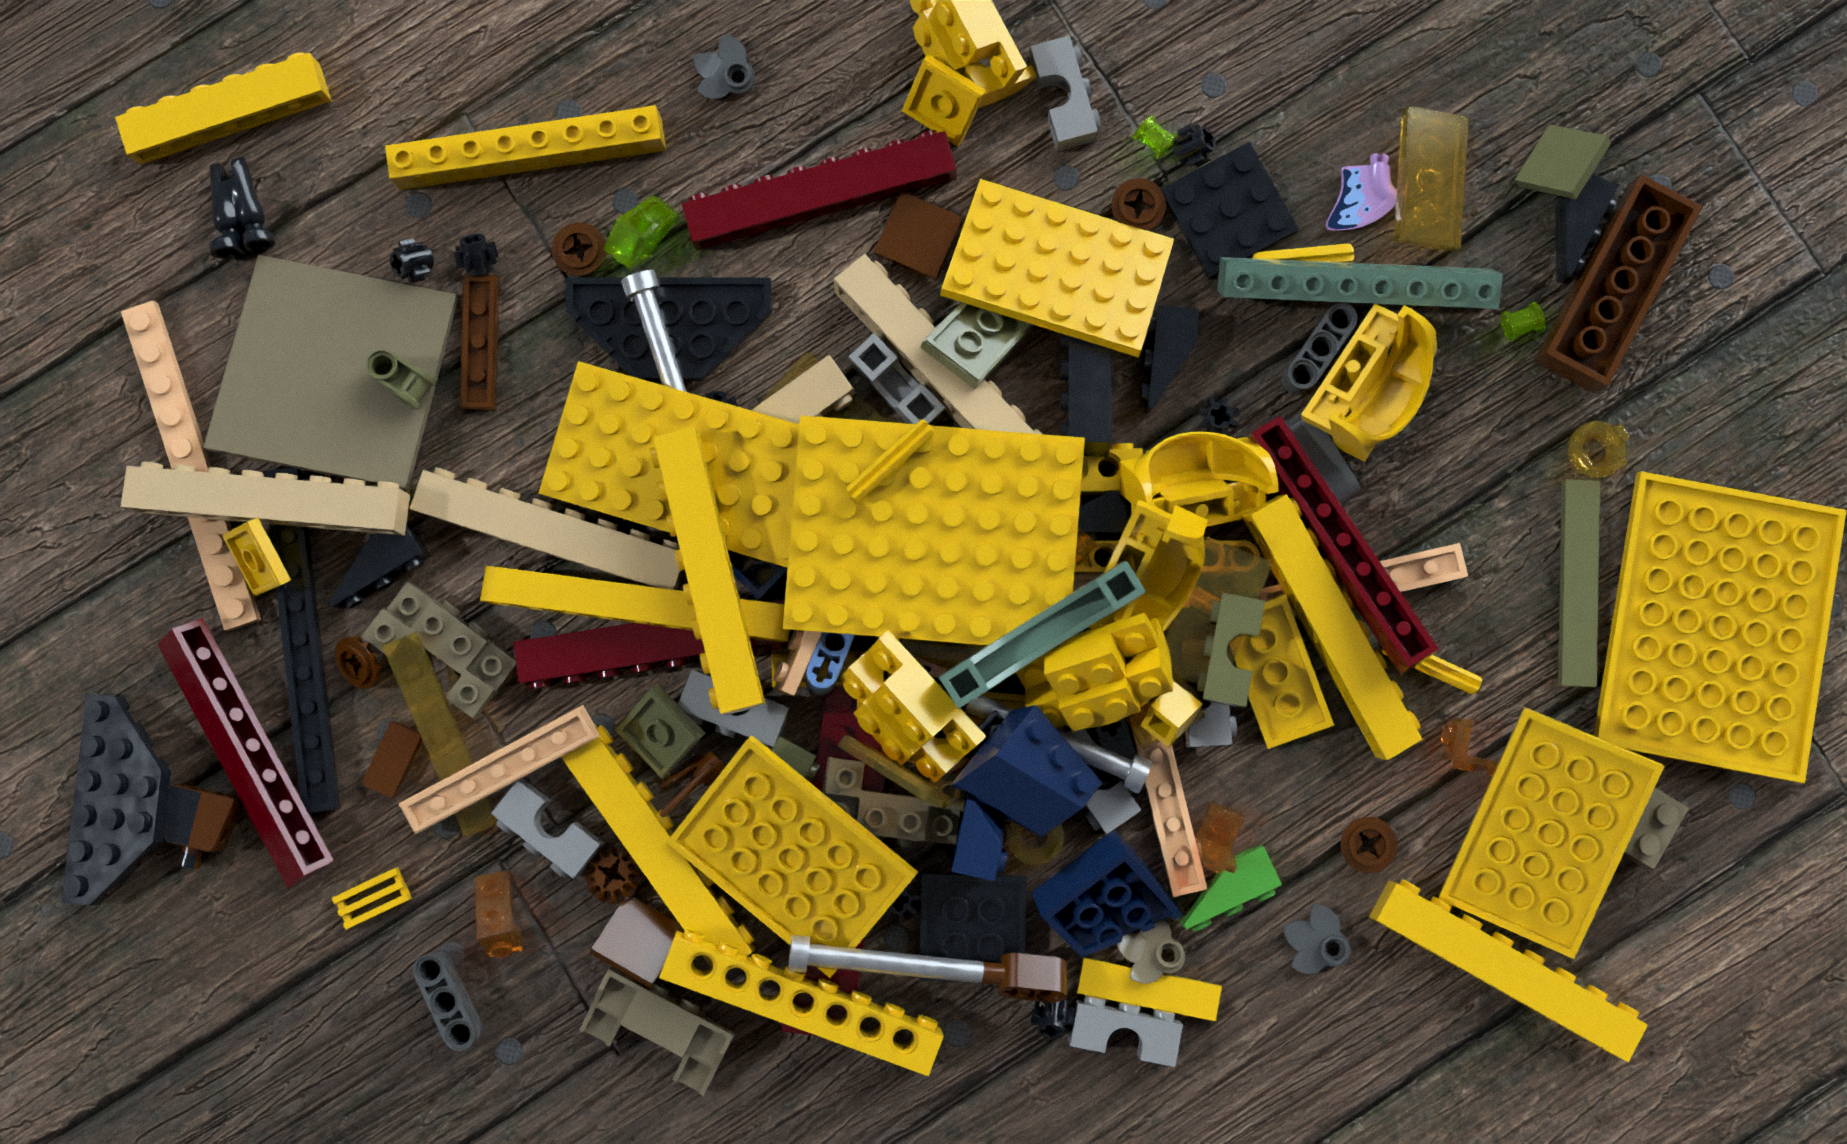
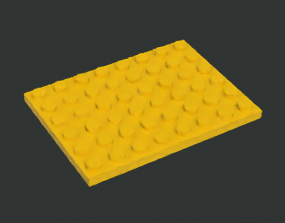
[783,415,1085,645]
[1594,471,1847,783]

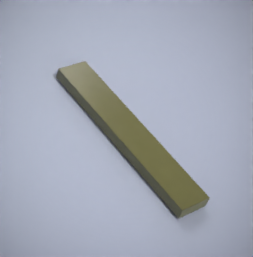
[1558,479,1600,688]

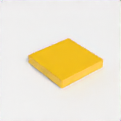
[902,54,986,147]
[223,517,291,596]

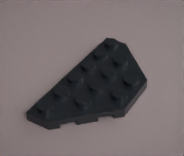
[566,277,772,381]
[62,693,171,906]

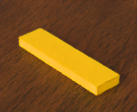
[1076,957,1222,1021]

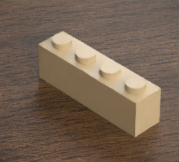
[751,355,856,424]

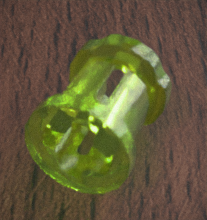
[1132,114,1178,160]
[1500,302,1545,341]

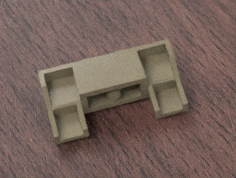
[361,582,517,718]
[822,757,966,847]
[579,967,736,1096]

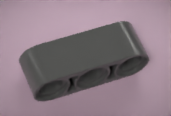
[1282,303,1357,395]
[1285,411,1361,504]
[413,951,483,1051]

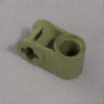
[366,349,437,410]

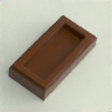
[361,721,425,799]

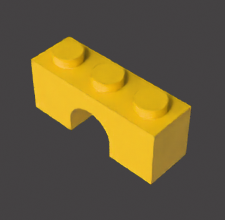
[1125,657,1203,747]

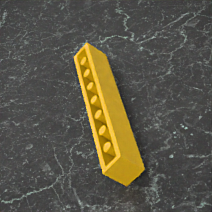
[650,426,766,715]
[1242,494,1423,760]
[561,723,756,967]
[1369,879,1648,1062]

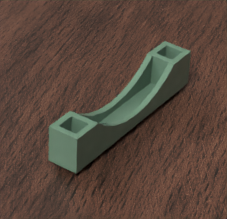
[939,561,1146,709]

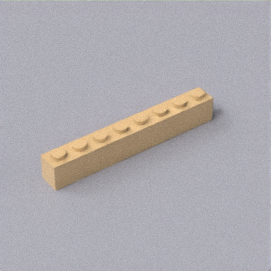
[834,254,1043,434]
[120,462,410,536]
[410,467,685,591]

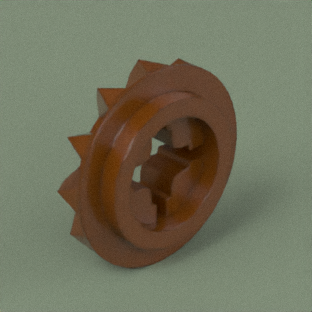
[1111,178,1166,231]
[552,222,606,277]
[335,635,382,689]
[1340,816,1397,873]
[585,847,642,904]

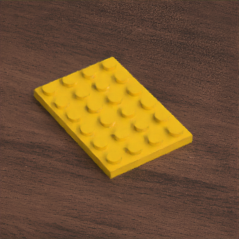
[940,179,1174,358]
[1438,707,1664,959]
[666,735,918,978]

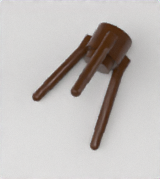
[660,751,726,817]

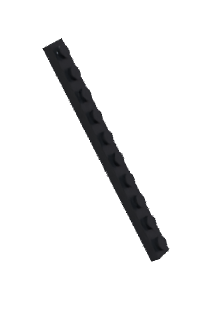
[263,467,341,813]

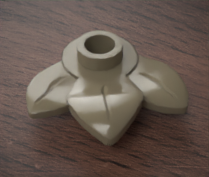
[1116,920,1185,984]

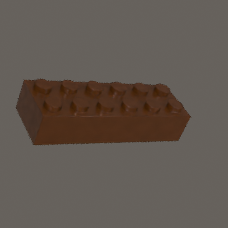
[1534,174,1703,394]

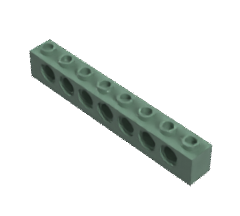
[1217,257,1503,309]

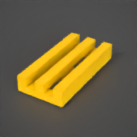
[332,867,412,930]

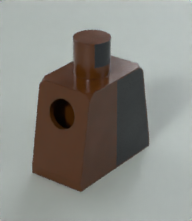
[164,784,244,869]

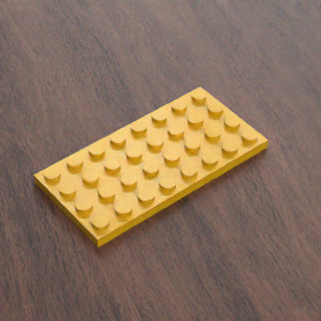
[539,361,799,568]

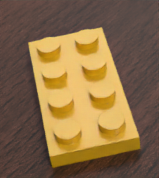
[1228,594,1334,749]

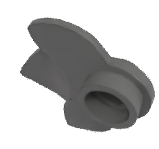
[693,34,755,100]
[1283,903,1351,974]

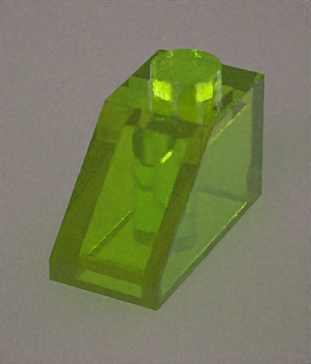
[603,195,680,269]

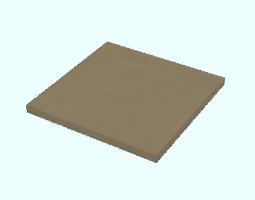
[203,255,459,491]

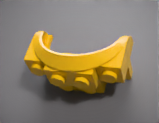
[910,0,1037,108]
[1301,304,1437,462]
[1119,432,1279,527]
[1088,500,1208,658]
[1015,612,1173,732]
[839,630,986,783]

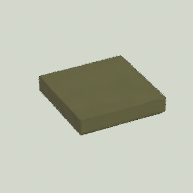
[1515,124,1611,199]
[615,683,706,779]

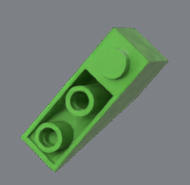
[1179,844,1282,932]

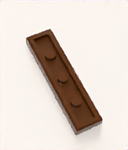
[460,275,500,411]

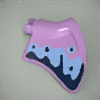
[1325,153,1402,231]

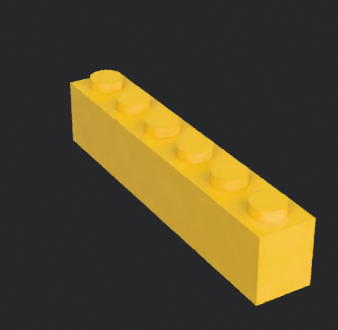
[115,53,332,165]

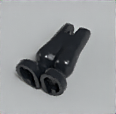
[209,157,276,259]

